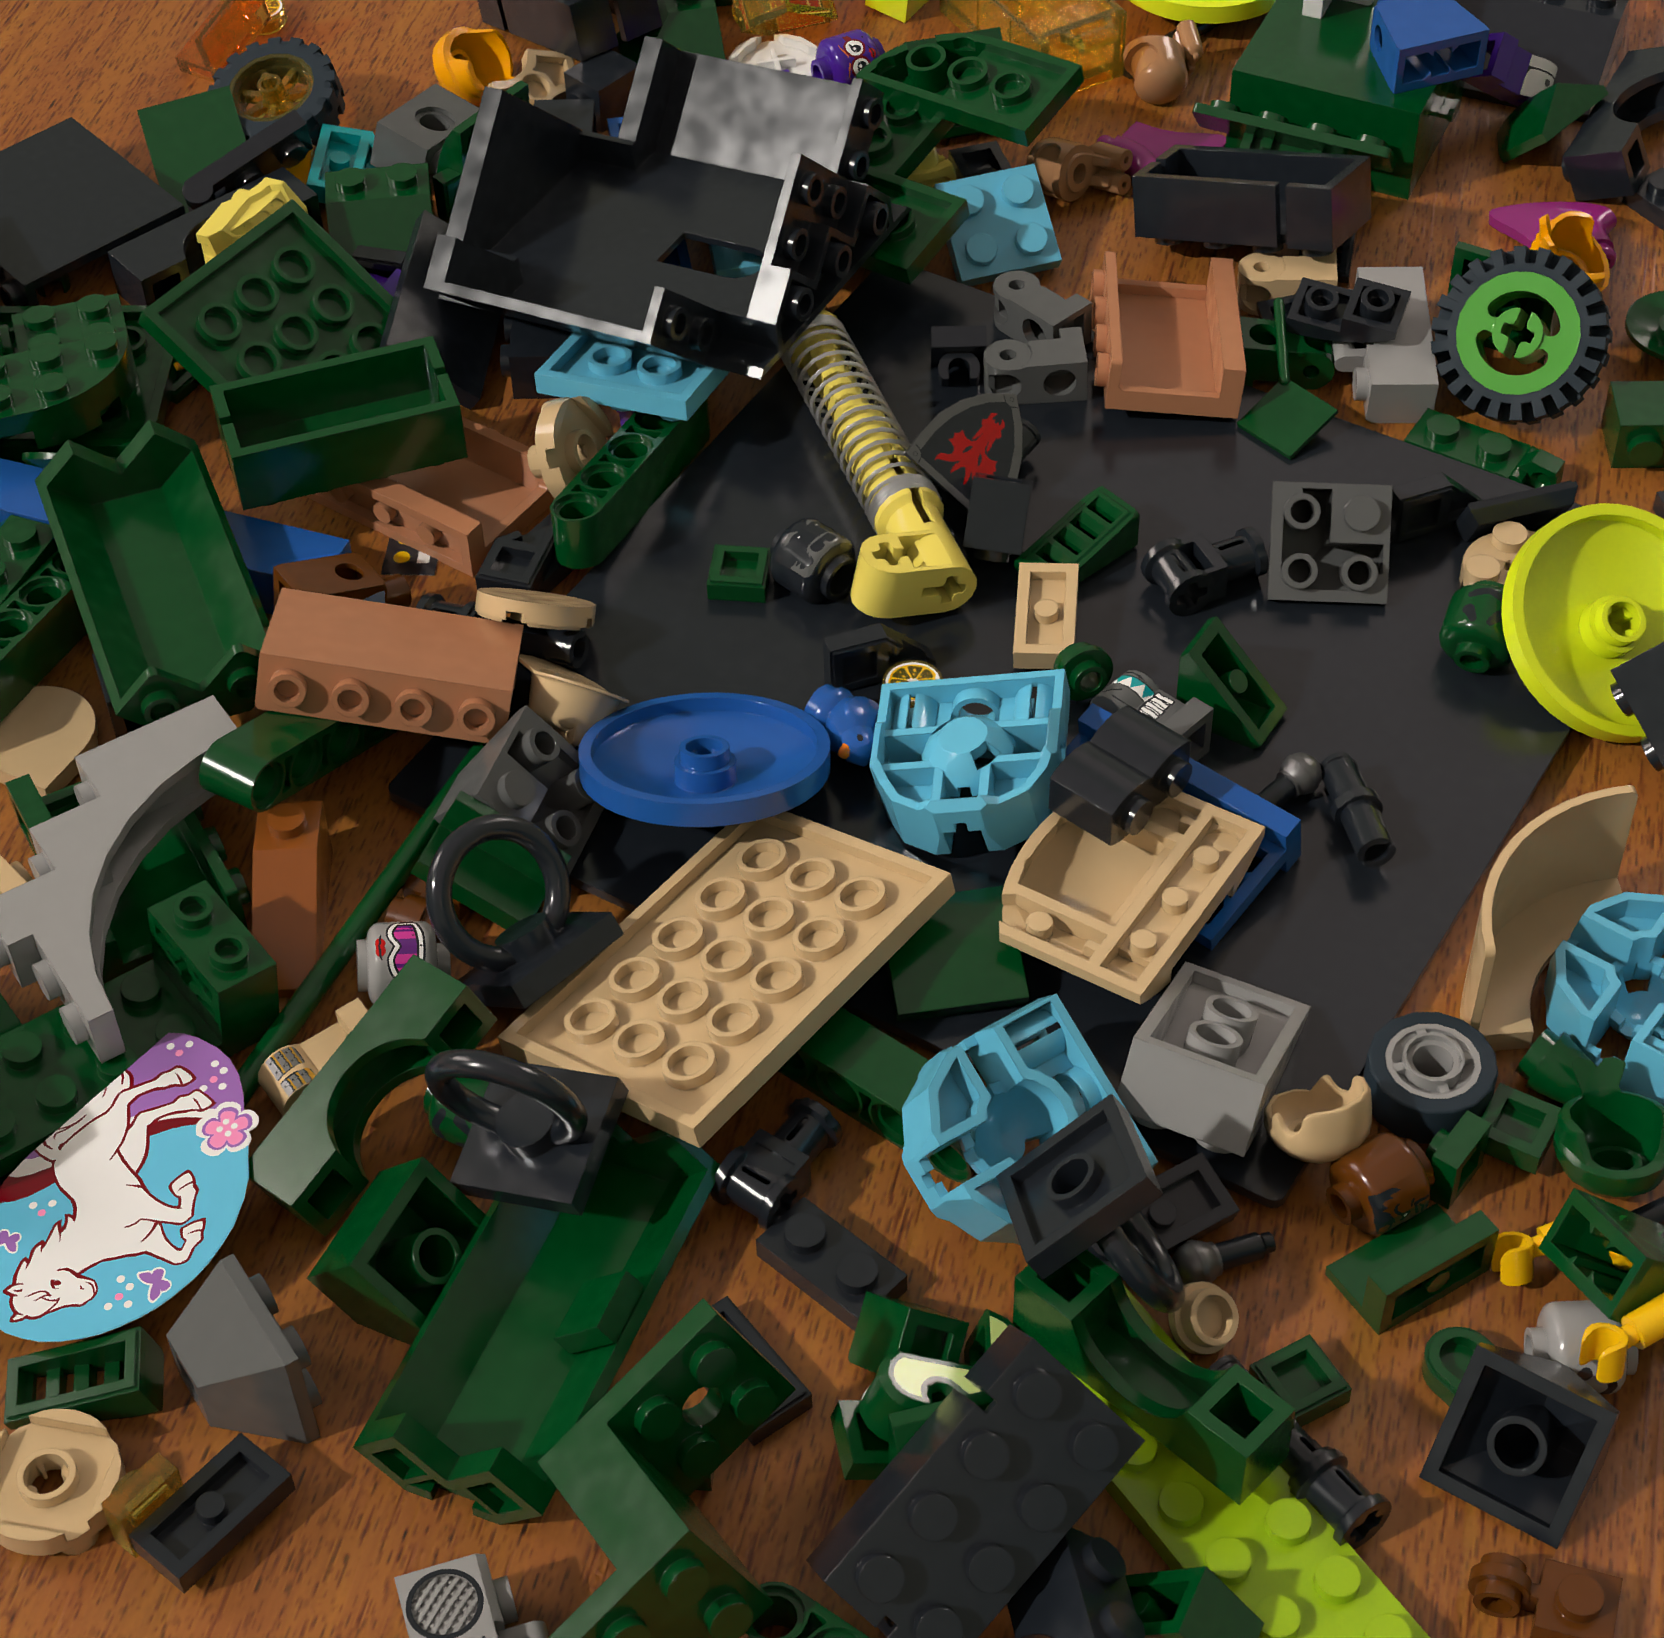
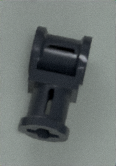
[1140,526,1269,616]
[711,1097,843,1231]

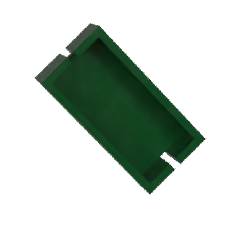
[209,336,468,511]

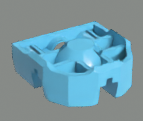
[869,669,1070,855]
[1544,892,1664,1105]
[902,993,1158,1245]

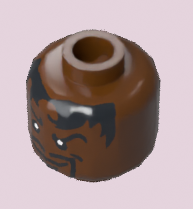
[1326,1132,1435,1236]

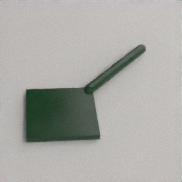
[1237,297,1338,460]

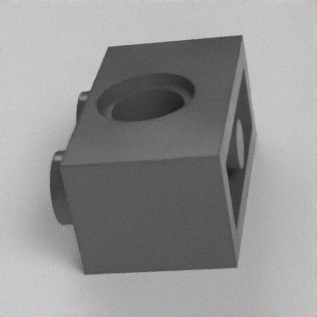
[370,83,479,184]

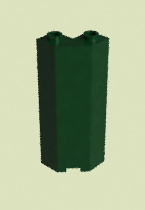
[35,419,269,726]
[353,1124,720,1525]

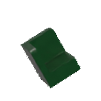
[848,1291,969,1373]

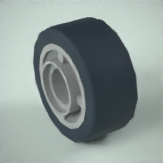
[1363,1012,1498,1144]

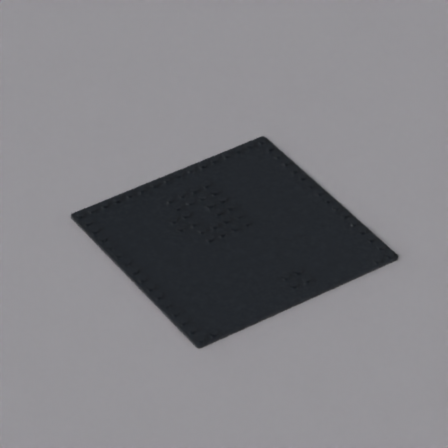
[388,270,1583,1208]

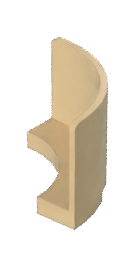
[1460,785,1638,1051]

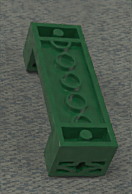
[0,880,280,1178]

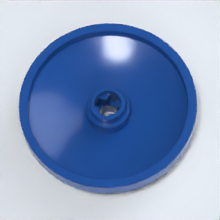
[578,692,831,827]

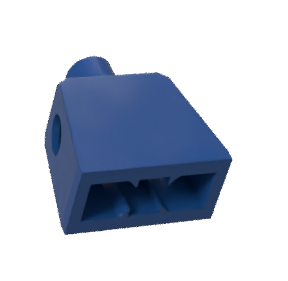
[1370,0,1490,94]

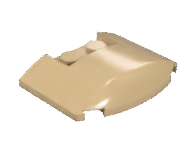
[999,792,1265,1005]

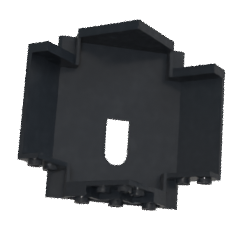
[423,36,912,380]

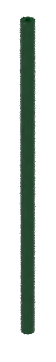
[237,742,487,1108]

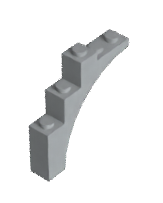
[0,695,237,1064]

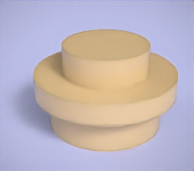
[1168,1281,1239,1355]

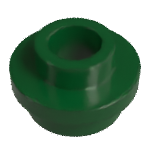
[1053,642,1113,701]

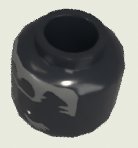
[770,518,857,605]

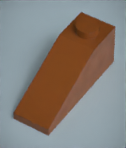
[252,801,333,998]

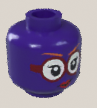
[811,29,885,85]

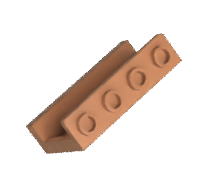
[1090,251,1246,419]
[305,417,554,577]
[255,588,524,743]

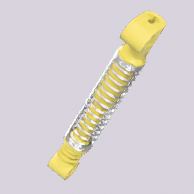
[781,308,977,618]

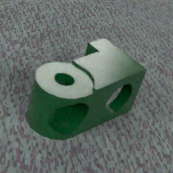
[1240,316,1335,390]

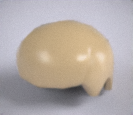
[1264,1075,1372,1164]

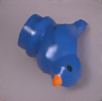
[804,684,879,767]

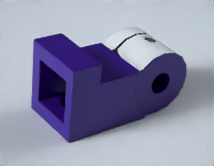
[1460,32,1558,106]

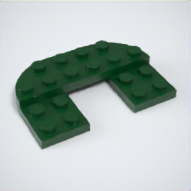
[856,33,1084,285]
[0,293,137,450]

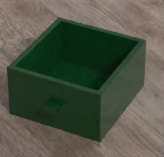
[1225,0,1464,200]

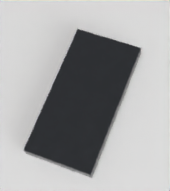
[379,210,501,410]

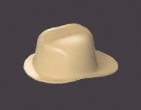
[518,654,630,747]

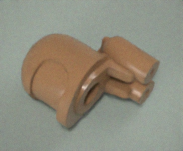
[1123,20,1203,105]
[1026,137,1133,202]

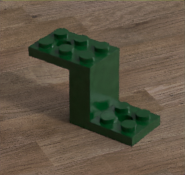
[538,1298,796,1638]

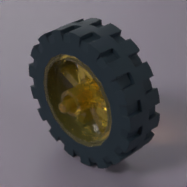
[208,37,345,147]

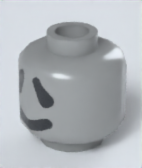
[1524,1300,1638,1395]

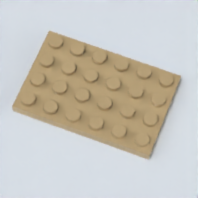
[497,811,955,1148]

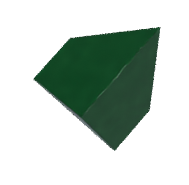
[1176,616,1288,749]

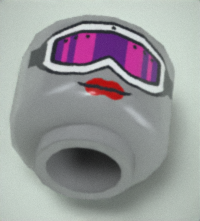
[356,921,451,1004]

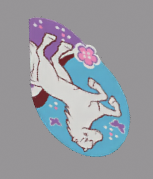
[0,1033,259,1342]

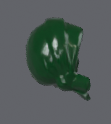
[1553,1057,1664,1199]

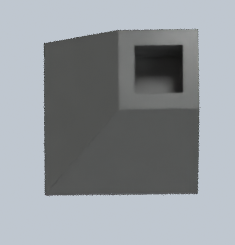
[1267,481,1393,604]
[434,705,604,875]
[166,1254,322,1444]

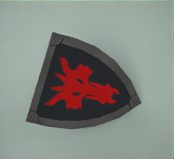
[904,393,1023,512]

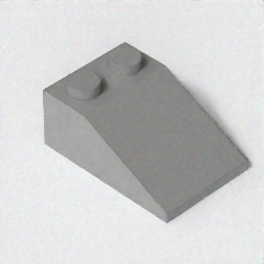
[1117,961,1311,1157]

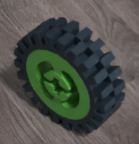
[1431,246,1613,425]

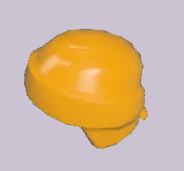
[432,26,514,107]
[1529,211,1610,292]

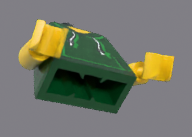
[1491,1188,1664,1383]

